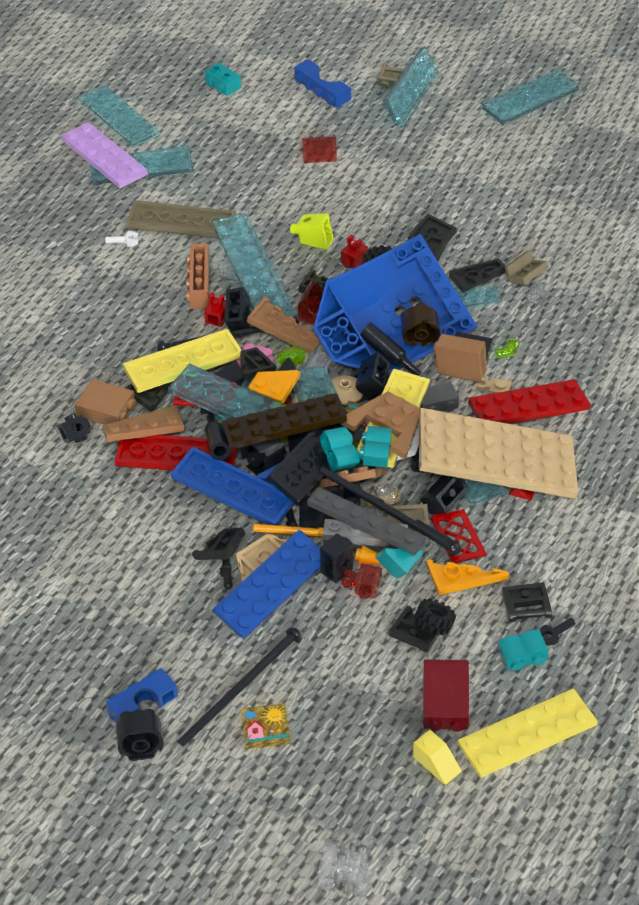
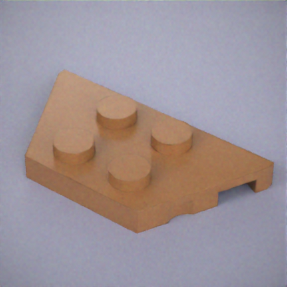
[313,466,387,489]

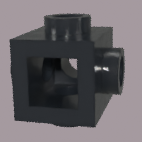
[57,413,90,443]

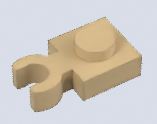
[476,377,512,394]

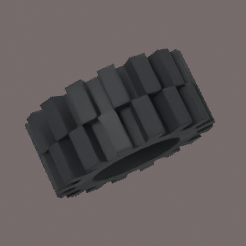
[414,598,456,636]

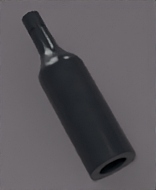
[360,322,421,376]
[204,413,230,460]

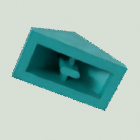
[376,548,423,579]

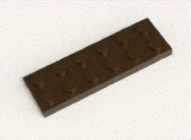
[222,393,347,450]

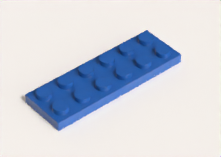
[171,447,294,525]
[213,529,320,639]

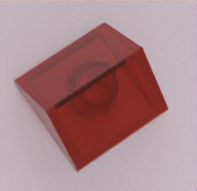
[301,136,337,163]
[298,279,324,325]

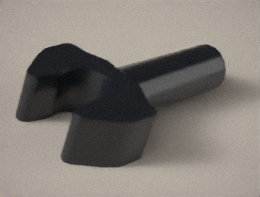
[540,618,575,645]

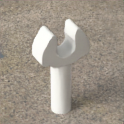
[105,231,139,247]

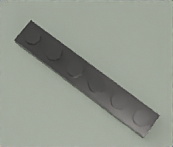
[307,487,426,556]

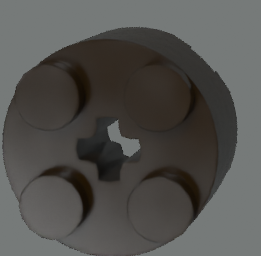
[400,302,440,347]

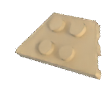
[236,533,287,581]

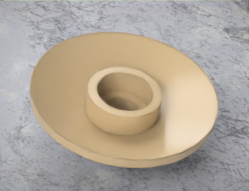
[326,375,364,405]

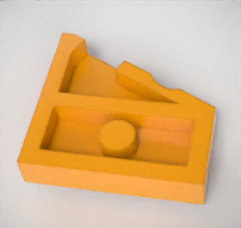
[248,370,301,405]

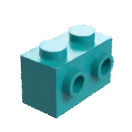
[205,62,241,96]

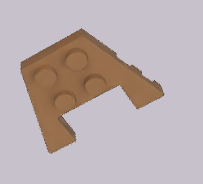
[339,391,420,459]

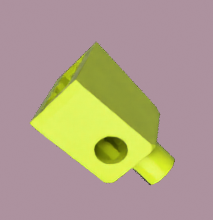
[290,213,334,250]

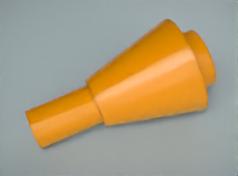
[354,545,381,565]

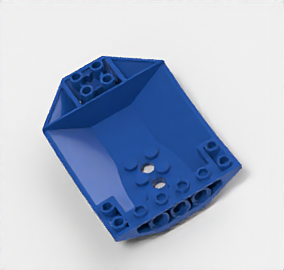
[313,234,478,374]

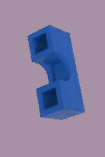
[106,668,178,723]

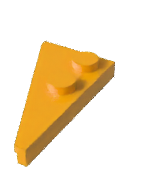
[426,559,509,596]

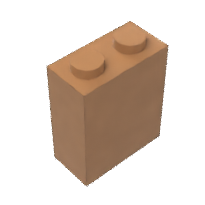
[433,334,487,382]
[75,379,136,425]

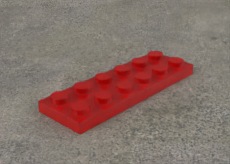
[468,379,591,424]
[114,435,238,471]

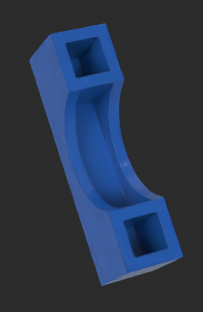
[294,59,351,108]

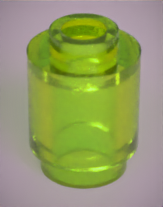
[277,346,306,367]

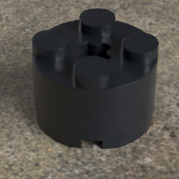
[241,439,285,475]
[116,709,164,761]

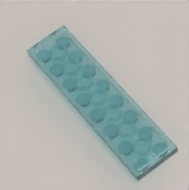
[212,213,297,318]

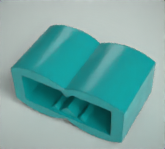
[360,426,392,468]
[319,427,360,473]
[498,630,549,671]

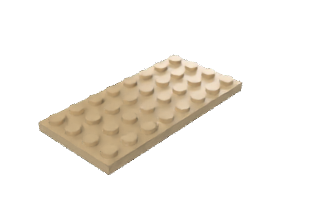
[418,408,578,499]

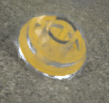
[365,485,404,508]

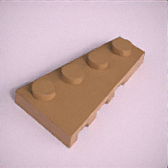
[247,296,321,355]
[103,406,184,442]

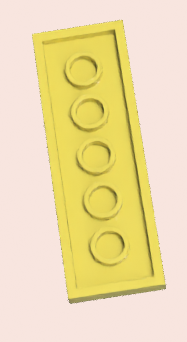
[123,329,242,393]
[357,369,430,468]
[457,688,598,778]

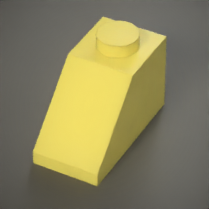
[413,730,461,785]

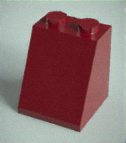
[422,659,469,732]

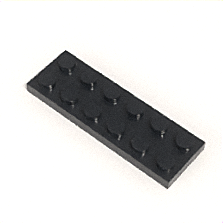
[266,409,366,505]

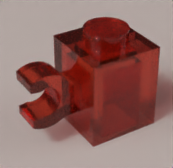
[342,563,382,599]

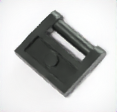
[502,582,552,622]

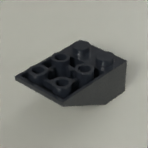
[299,484,361,528]

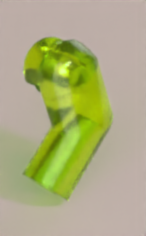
[495,339,519,358]

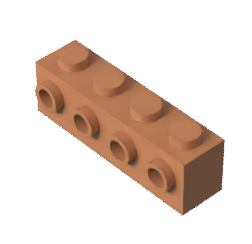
[186,244,210,309]

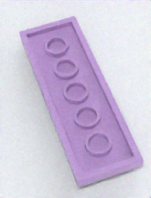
[61,122,148,188]

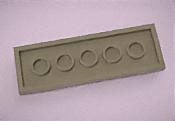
[126,200,236,239]

